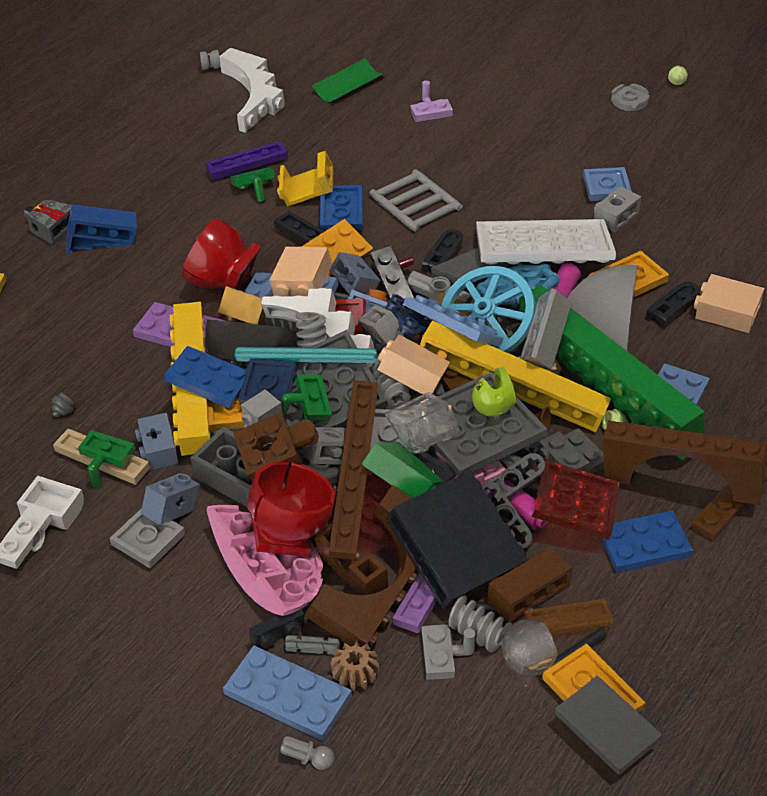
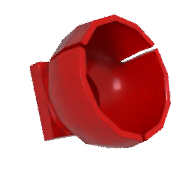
[182,218,261,290]
[248,462,335,557]

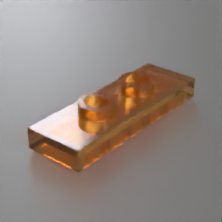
[524,599,613,638]

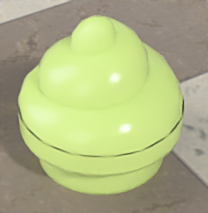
[668,66,688,85]
[602,409,628,430]

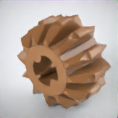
[331,641,379,692]

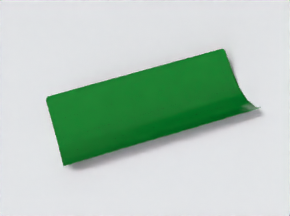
[312,59,385,102]

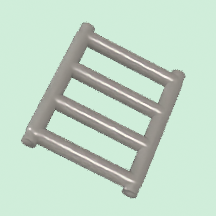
[369,169,463,232]

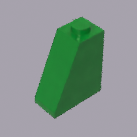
[362,442,443,498]

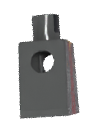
[24,200,71,245]

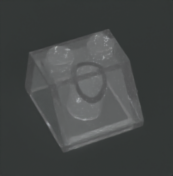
[385,392,460,454]

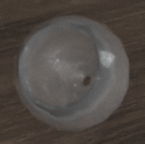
[502,619,558,676]

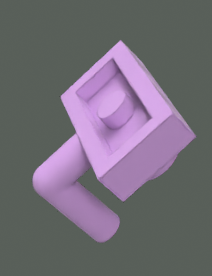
[411,81,453,122]

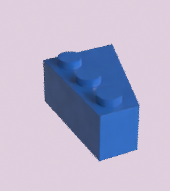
[65,204,137,254]

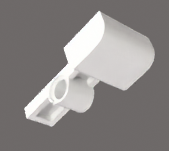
[0,476,84,569]

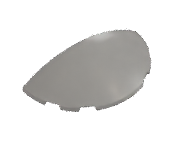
[567,265,638,352]

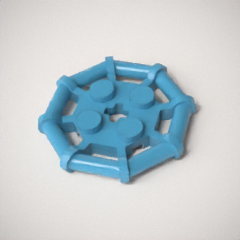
[476,263,560,307]

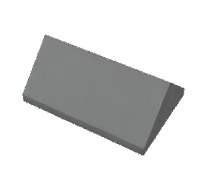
[520,288,572,370]

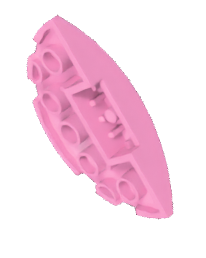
[207,505,323,616]

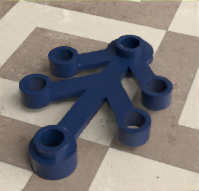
[385,294,445,338]

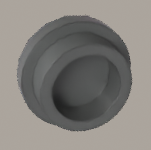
[52,392,76,417]

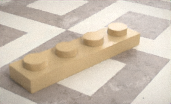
[53,429,150,485]

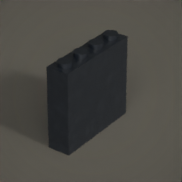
[386,471,529,610]

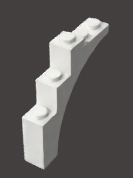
[219,48,285,133]
[261,288,374,368]

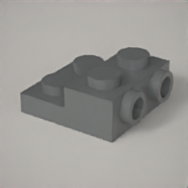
[537,428,604,483]

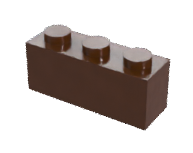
[487,548,573,622]

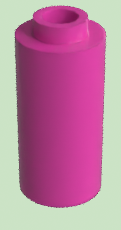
[551,263,581,298]
[493,480,550,530]

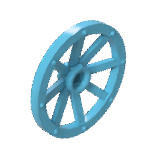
[441,266,536,353]

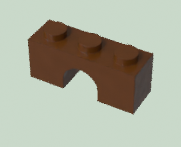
[315,522,389,595]

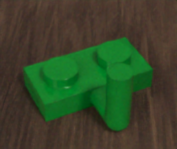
[230,167,275,202]
[281,375,332,421]
[78,430,136,489]

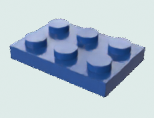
[320,185,363,231]
[164,346,247,409]
[598,511,693,573]

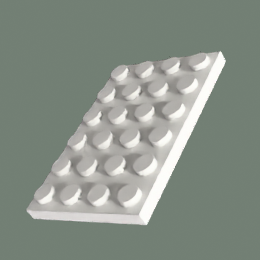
[476,219,616,265]

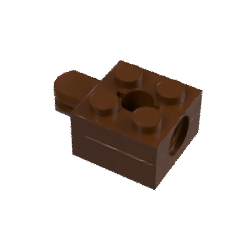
[233,413,319,481]

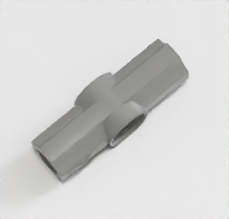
[407,271,474,304]

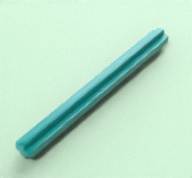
[235,347,378,363]

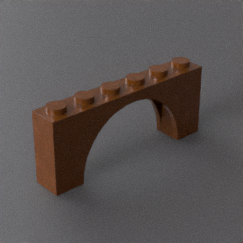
[603,421,767,505]
[304,485,419,648]

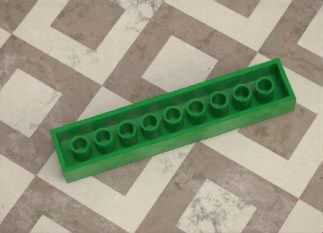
[519,284,705,460]

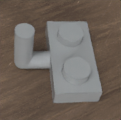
[422,624,475,680]

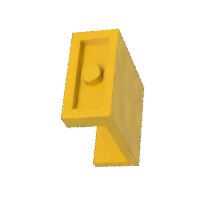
[277,151,333,206]

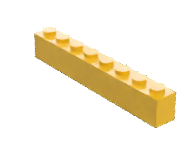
[170,302,211,456]
[420,320,611,433]

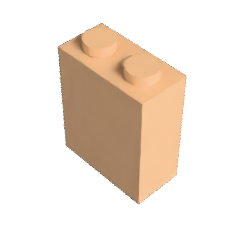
[269,247,332,297]
[694,274,765,333]
[377,335,450,398]

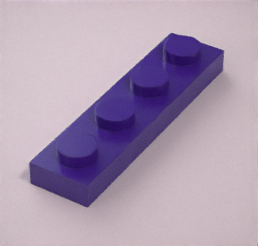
[205,141,288,180]

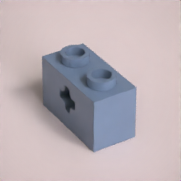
[330,252,380,295]
[135,413,178,471]
[141,473,200,525]

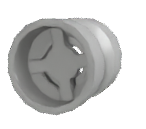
[200,50,221,71]

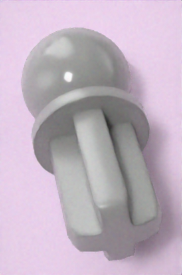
[280,736,335,770]

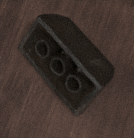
[205,319,303,368]

